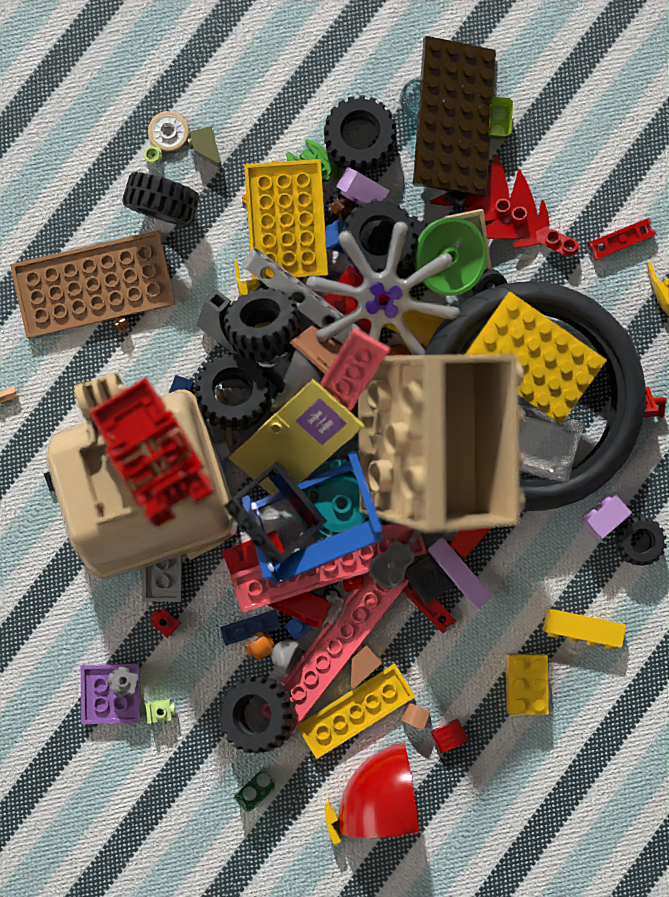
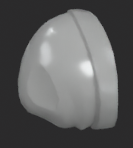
[271,639,302,674]

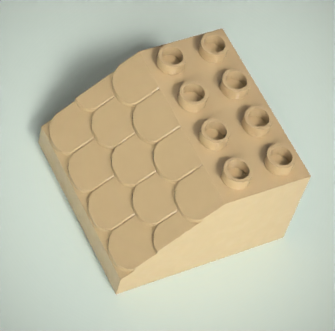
[358,355,524,531]

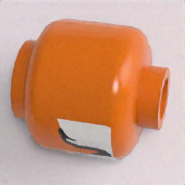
[245,632,275,660]

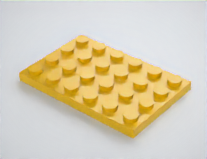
[244,159,328,280]
[465,292,606,425]

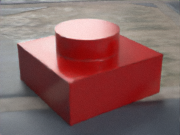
[343,574,364,592]

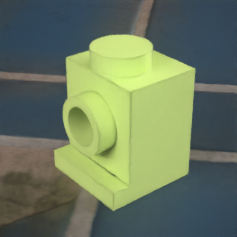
[146,699,176,724]

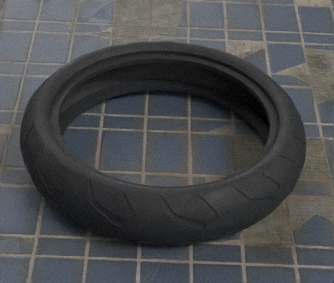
[425,281,646,511]

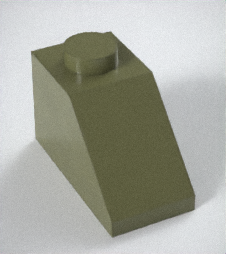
[188,126,222,168]

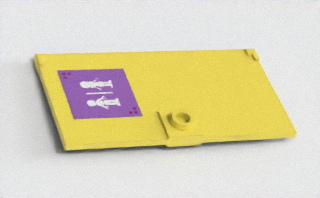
[229,379,364,502]

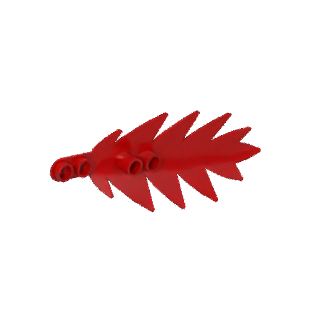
[430,155,579,257]

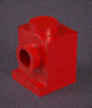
[150,608,181,638]

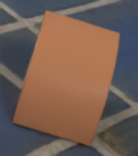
[401,701,430,730]

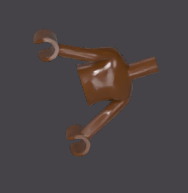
[325,199,357,226]

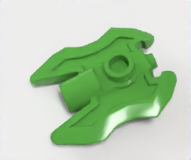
[286,139,340,188]

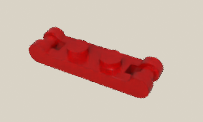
[587,218,657,261]
[403,583,457,634]

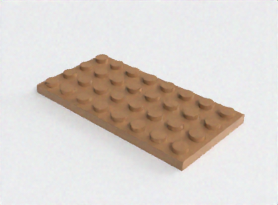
[10,230,176,339]

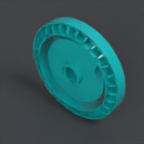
[299,460,383,542]

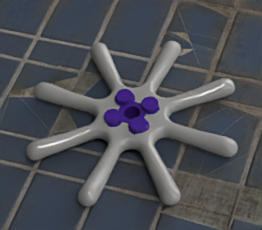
[307,222,460,356]

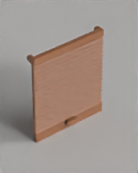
[290,323,343,374]

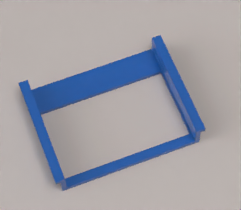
[242,450,385,585]

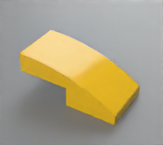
[325,799,341,845]

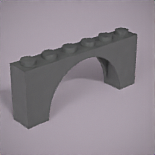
[197,290,296,391]

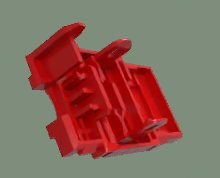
[89,377,216,528]

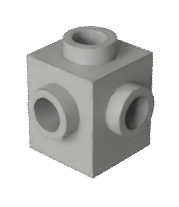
[107,667,138,697]

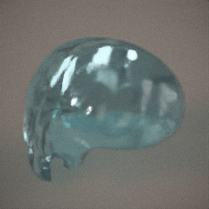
[399,78,420,118]

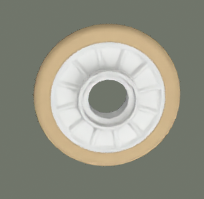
[148,111,189,152]

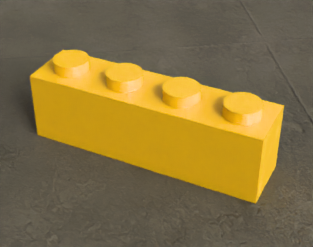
[543,608,626,650]

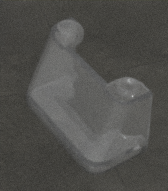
[518,406,584,481]

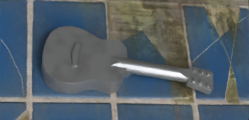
[368,528,425,589]

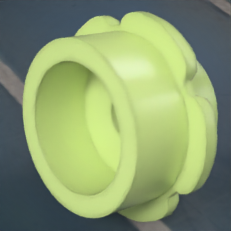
[144,145,162,164]

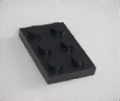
[404,540,469,605]

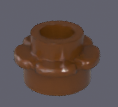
[113,317,130,335]

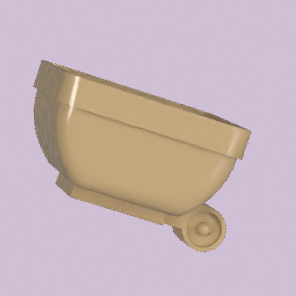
[46,372,238,579]

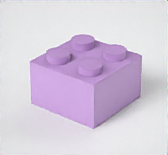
[336,167,389,205]
[580,495,632,539]

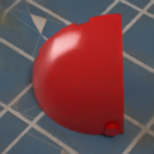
[338,742,419,838]

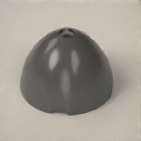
[268,347,325,413]

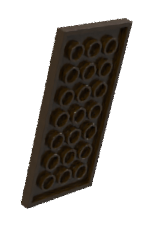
[413,36,496,197]

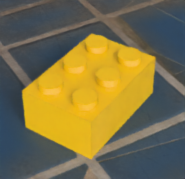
[506,653,549,715]

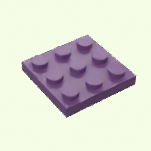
[80,663,141,724]

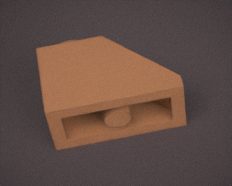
[351,644,382,689]

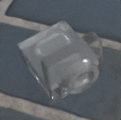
[326,594,347,626]

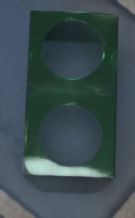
[233,767,277,812]

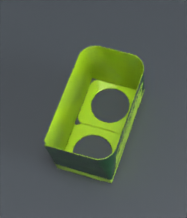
[489,97,513,141]

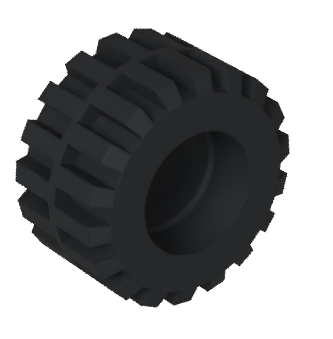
[614,517,667,566]

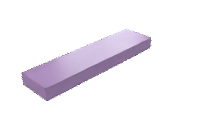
[427,537,493,610]

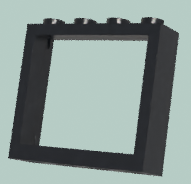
[224,461,327,567]

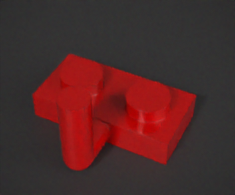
[644,387,667,418]

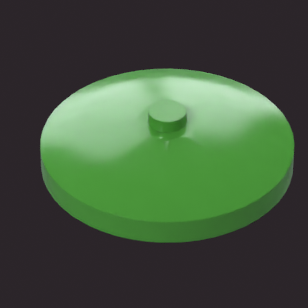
[413,217,487,296]

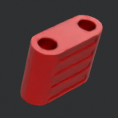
[430,719,468,753]

